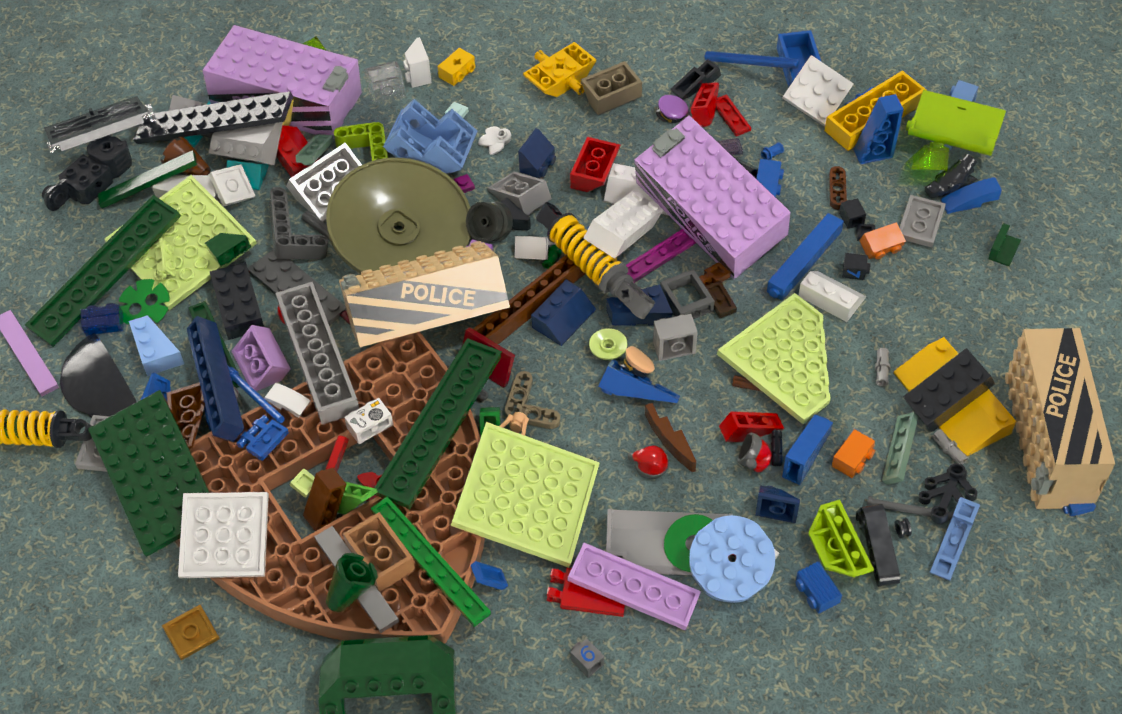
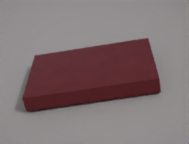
[462,327,515,388]

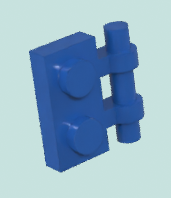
[236,415,289,461]

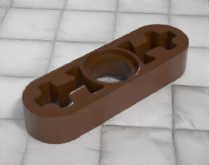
[829,166,847,210]

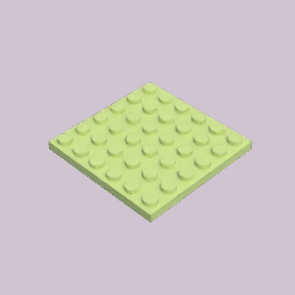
[105,175,257,311]
[451,422,599,568]

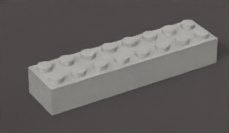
[276,282,359,425]

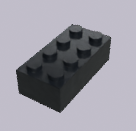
[210,262,264,340]
[903,348,995,432]

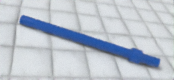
[228,366,285,423]

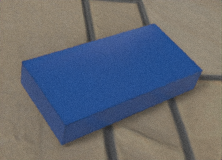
[470,561,508,590]

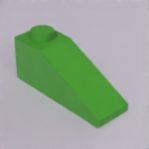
[337,482,378,515]

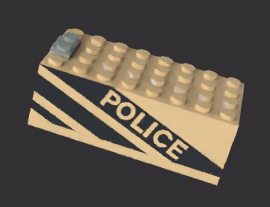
[339,241,510,347]
[1005,328,1115,509]

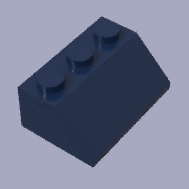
[531,280,596,346]

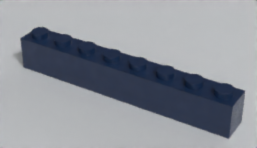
[187,316,244,442]

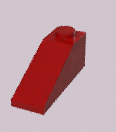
[691,82,719,127]
[719,411,784,442]

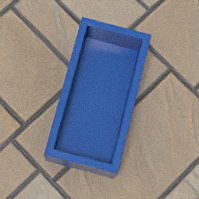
[777,30,821,87]

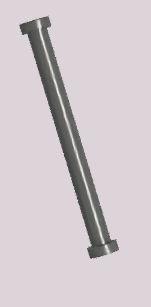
[867,496,954,520]

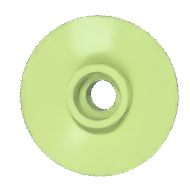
[589,328,627,360]

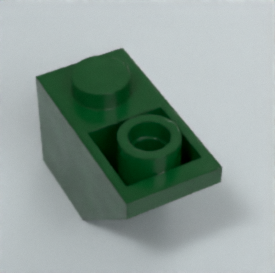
[205,233,251,267]

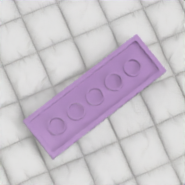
[567,543,701,630]

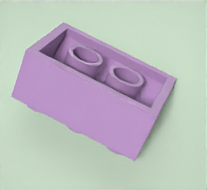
[232,325,291,391]

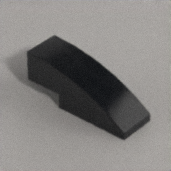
[670,59,721,100]

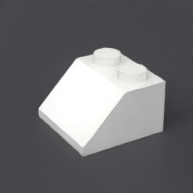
[403,37,432,88]

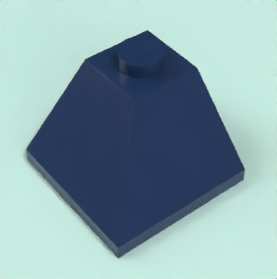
[755,485,800,523]

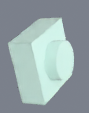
[445,102,469,118]

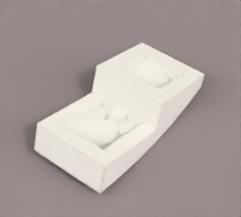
[264,383,311,418]

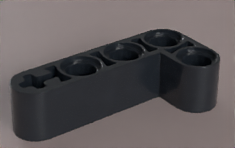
[856,504,900,587]

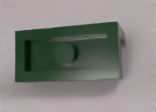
[988,223,1021,266]

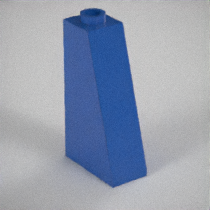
[782,414,833,485]

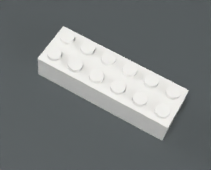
[584,190,663,259]

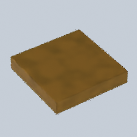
[162,605,220,661]

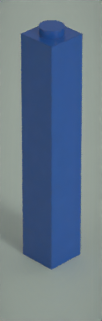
[767,213,844,301]

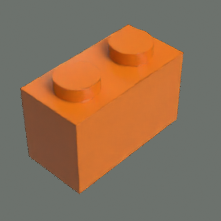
[860,222,906,259]
[832,429,876,478]

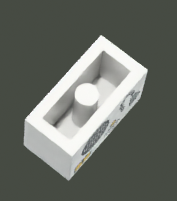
[344,398,393,444]

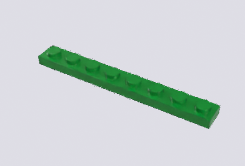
[371,497,491,627]

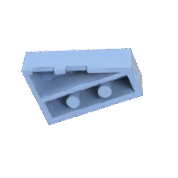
[129,315,184,376]

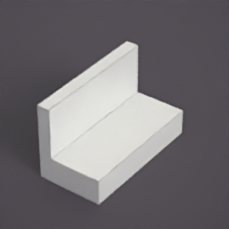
[515,236,555,260]

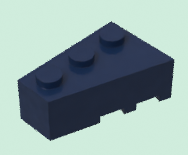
[606,285,673,326]

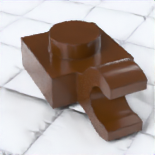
[699,262,730,286]

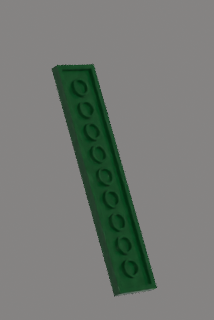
[25,195,181,347]
[374,338,502,509]

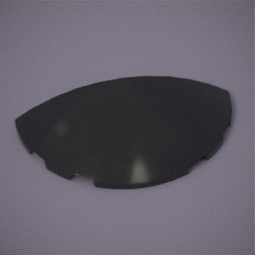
[60,333,137,418]

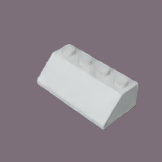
[604,163,668,215]

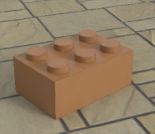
[343,512,415,592]

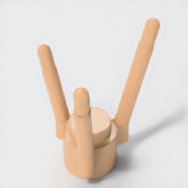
[499,412,529,436]

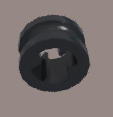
[895,518,912,538]

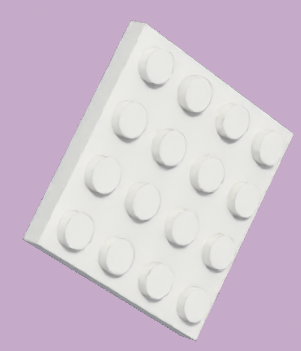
[178,492,269,578]

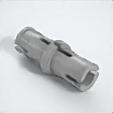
[875,348,891,387]
[932,429,968,464]

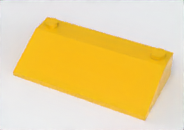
[893,337,1017,456]

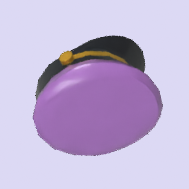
[656,95,688,123]

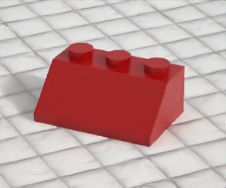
[276,125,320,178]
[570,137,621,192]

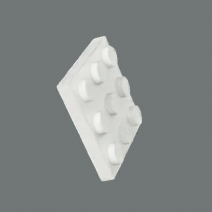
[782,55,853,126]

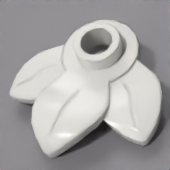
[478,126,511,155]

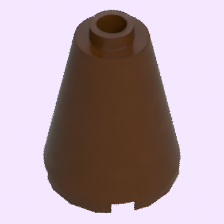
[161,137,211,176]

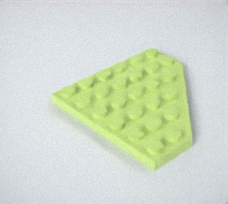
[717,293,830,424]

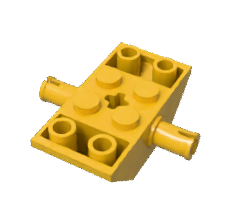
[523,42,596,97]

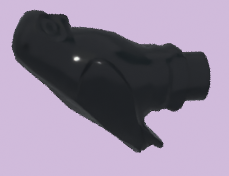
[924,153,978,198]

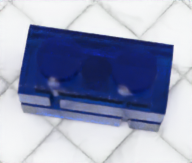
[81,303,124,336]

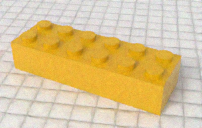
[824,71,926,151]

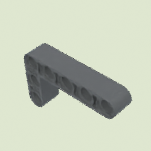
[269,187,329,260]

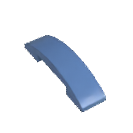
[930,497,980,581]

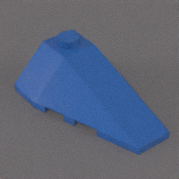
[598,360,680,403]

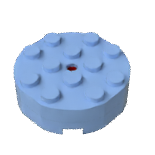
[689,515,775,603]

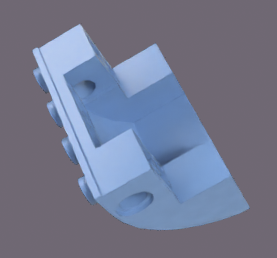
[383,99,477,173]

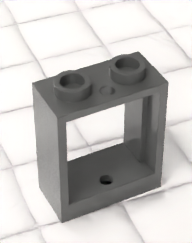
[660,269,715,319]

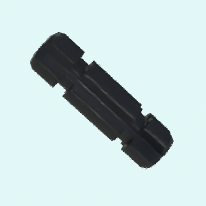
[771,430,783,466]

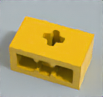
[437,48,475,86]

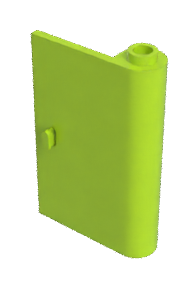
[905,90,1006,156]

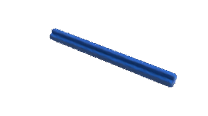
[704,51,799,69]

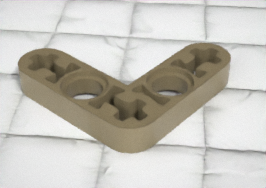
[505,371,560,429]

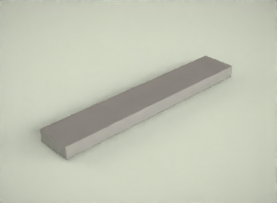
[314,526,399,633]

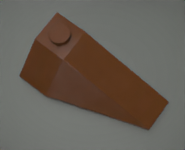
[167,382,205,449]

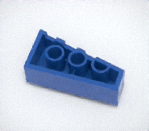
[853,94,904,164]

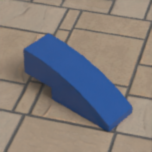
[941,177,1002,214]

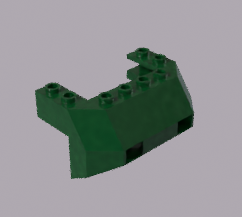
[318,635,457,714]

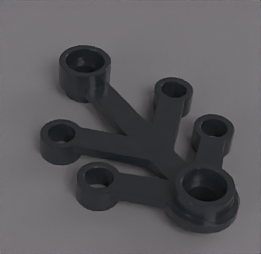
[919,463,978,525]

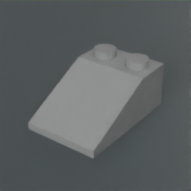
[488,171,552,216]

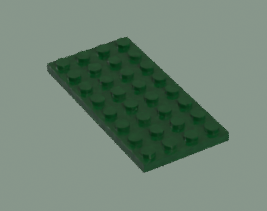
[88,390,210,557]

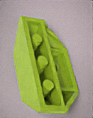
[808,500,874,577]

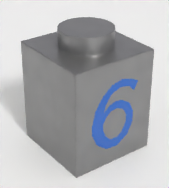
[571,638,604,678]

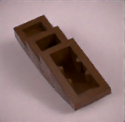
[645,403,696,472]

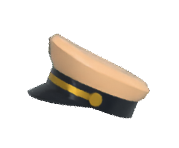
[618,346,655,378]

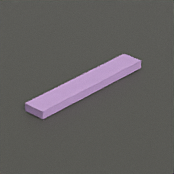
[0,310,59,397]

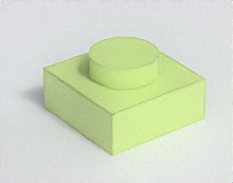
[290,468,314,498]

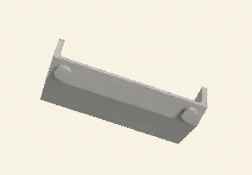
[606,509,733,575]

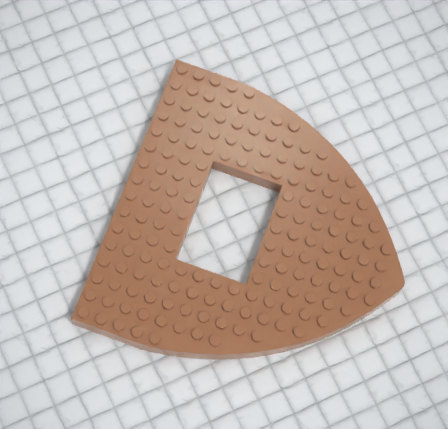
[175,331,485,644]

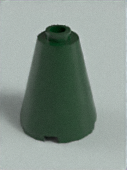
[326,553,378,612]

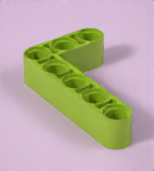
[334,122,388,161]

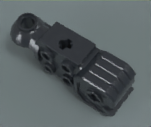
[42,134,132,211]

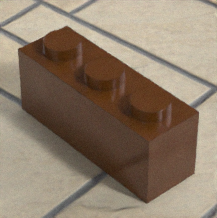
[303,468,347,531]

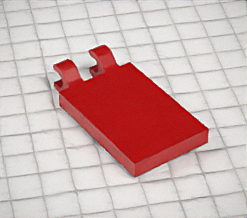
[547,568,625,617]

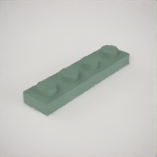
[296,134,334,165]
[882,412,918,485]

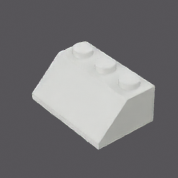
[798,271,866,322]

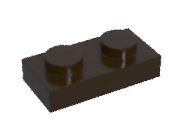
[705,281,737,318]

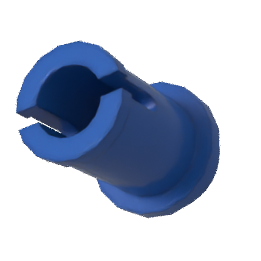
[761,142,784,160]

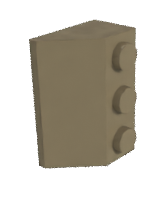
[581,61,642,115]

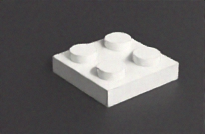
[208,164,255,207]

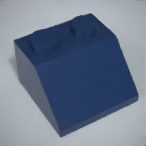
[518,128,556,179]

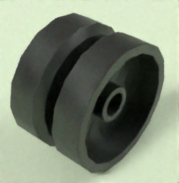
[466,202,513,242]

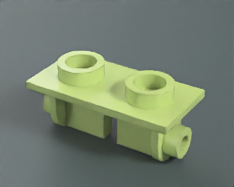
[155,238,176,278]

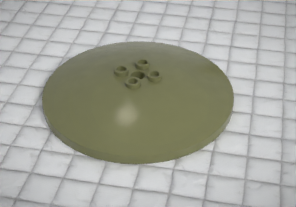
[326,158,471,274]

